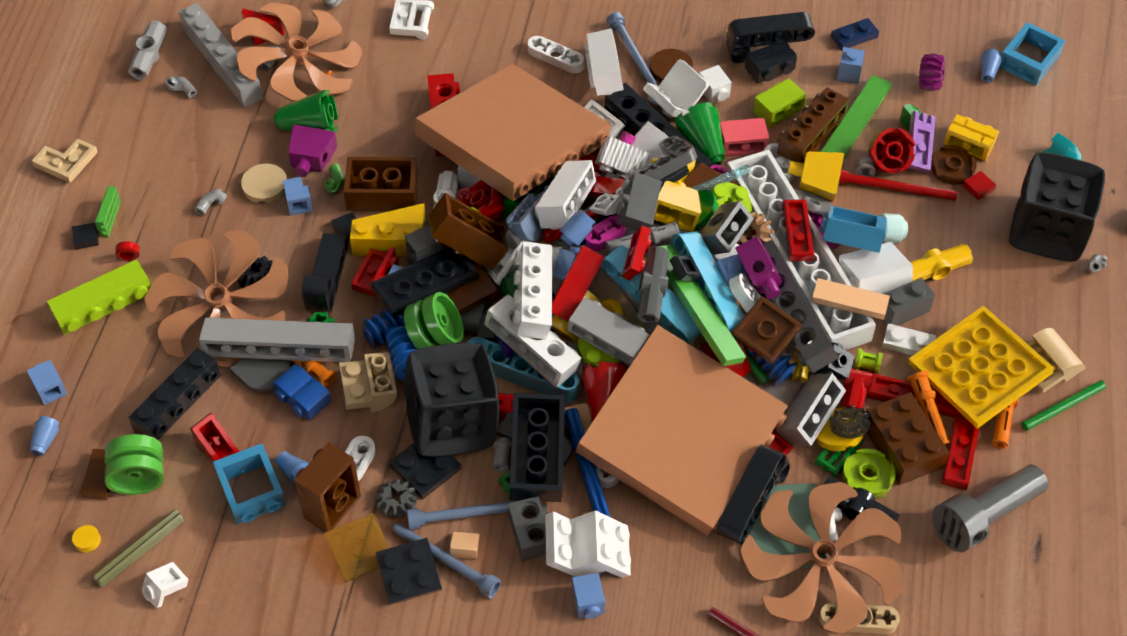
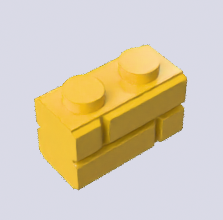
[944,114,999,161]

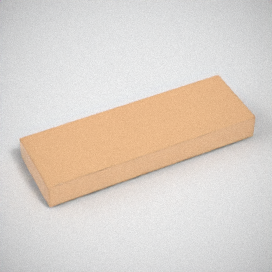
[811,278,890,320]

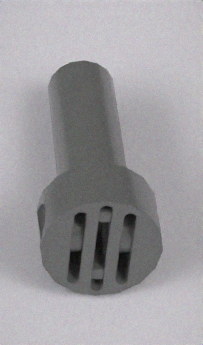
[932,464,1048,553]

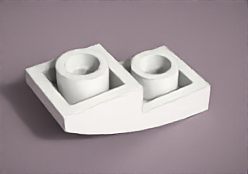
[589,187,624,216]

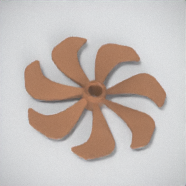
[231,3,362,102]
[145,229,288,368]
[740,482,902,634]

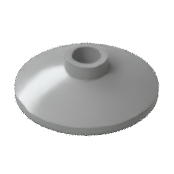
[794,190,833,215]

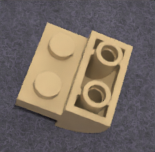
[1027,328,1086,393]
[339,352,397,412]

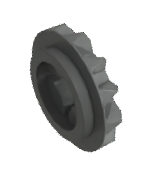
[375,478,417,518]

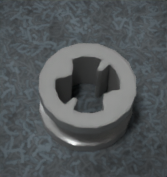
[855,157,876,177]

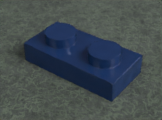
[831,18,879,51]

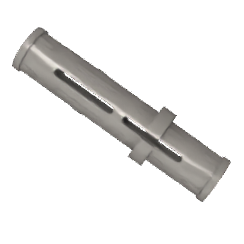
[606,222,680,254]

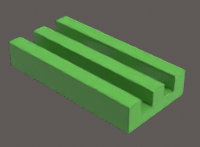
[95,186,121,237]

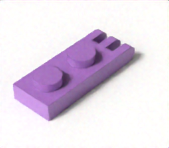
[908,110,935,173]

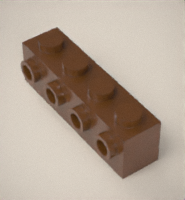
[777,87,850,163]

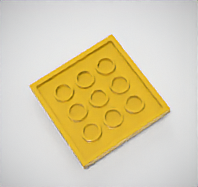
[908,305,1054,429]

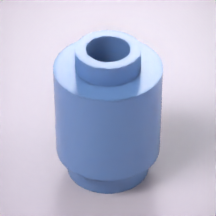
[560,209,595,246]

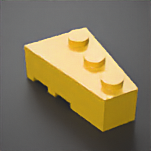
[350,203,426,257]

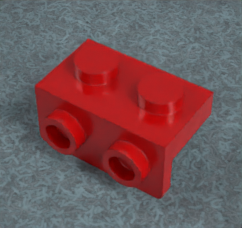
[351,247,399,297]

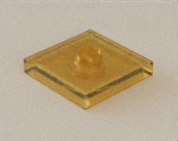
[324,513,389,583]

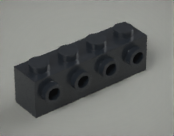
[128,348,221,440]

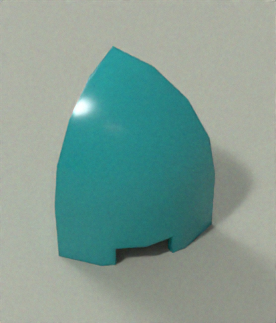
[1042,132,1082,160]

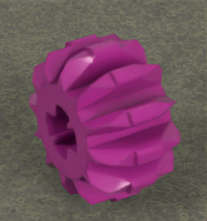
[919,53,946,91]

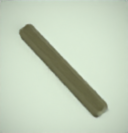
[93,510,184,587]

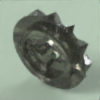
[830,405,871,439]

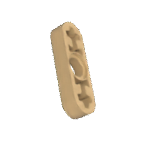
[819,603,900,634]

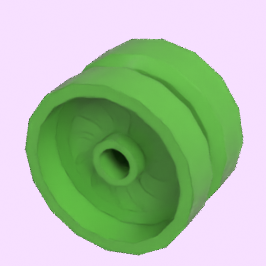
[404,292,464,349]
[104,434,164,495]

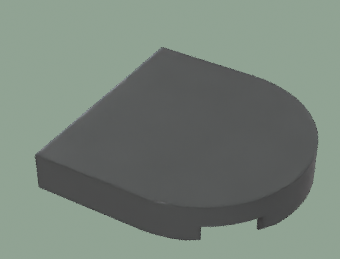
[230,358,290,393]

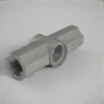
[128,20,167,80]

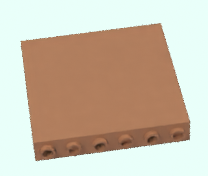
[416,64,610,201]
[575,325,788,536]

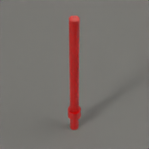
[839,170,958,200]

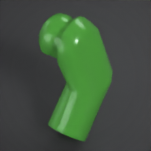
[324,164,345,193]

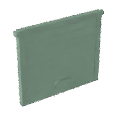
[748,483,827,568]

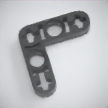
[636,136,698,180]

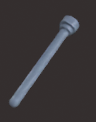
[606,12,658,86]
[407,501,516,530]
[392,523,502,599]

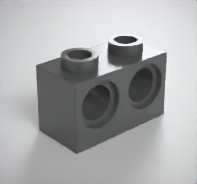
[508,496,548,561]

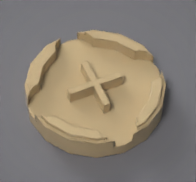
[241,163,287,203]

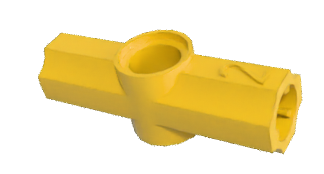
[910,244,973,281]

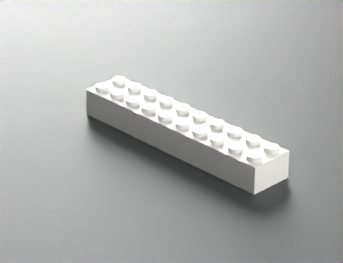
[726,150,876,350]

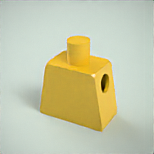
[788,152,844,201]
[654,181,701,232]

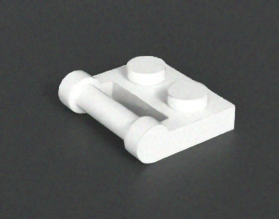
[389,0,434,40]

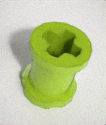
[854,348,883,374]

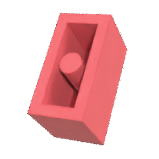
[720,118,769,157]

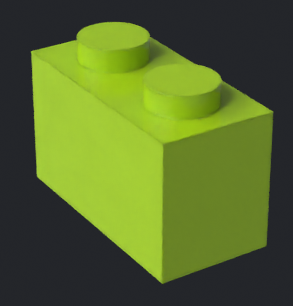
[753,78,806,128]

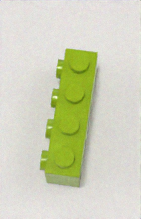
[47,259,151,335]

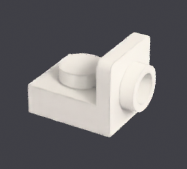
[142,562,189,608]

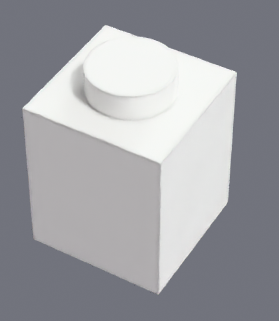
[699,65,732,104]

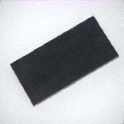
[370,247,479,318]

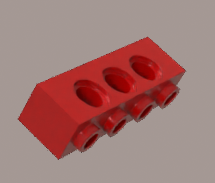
[427,73,460,157]

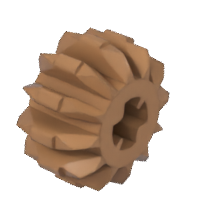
[737,212,774,244]

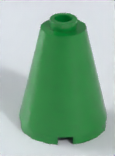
[274,89,338,133]
[675,102,726,165]

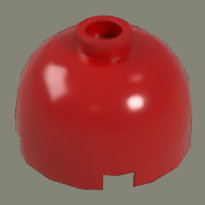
[868,128,915,174]
[461,180,505,221]

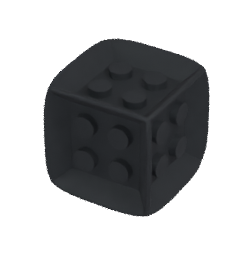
[1009,153,1105,261]
[405,343,499,457]

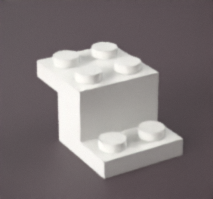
[545,511,631,578]

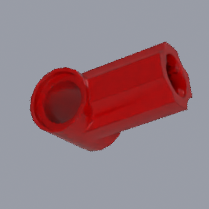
[841,368,872,416]

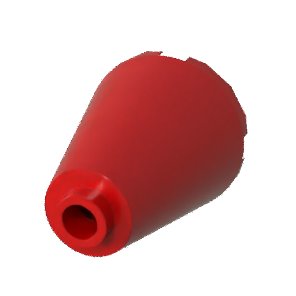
[582,362,626,422]

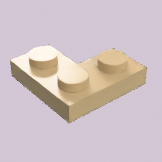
[32,138,98,183]

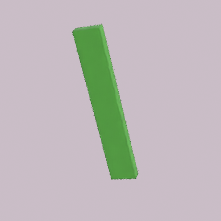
[821,75,892,161]
[660,244,746,366]

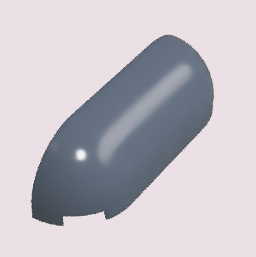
[506,185,550,242]

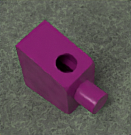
[289,125,338,177]
[735,236,782,299]

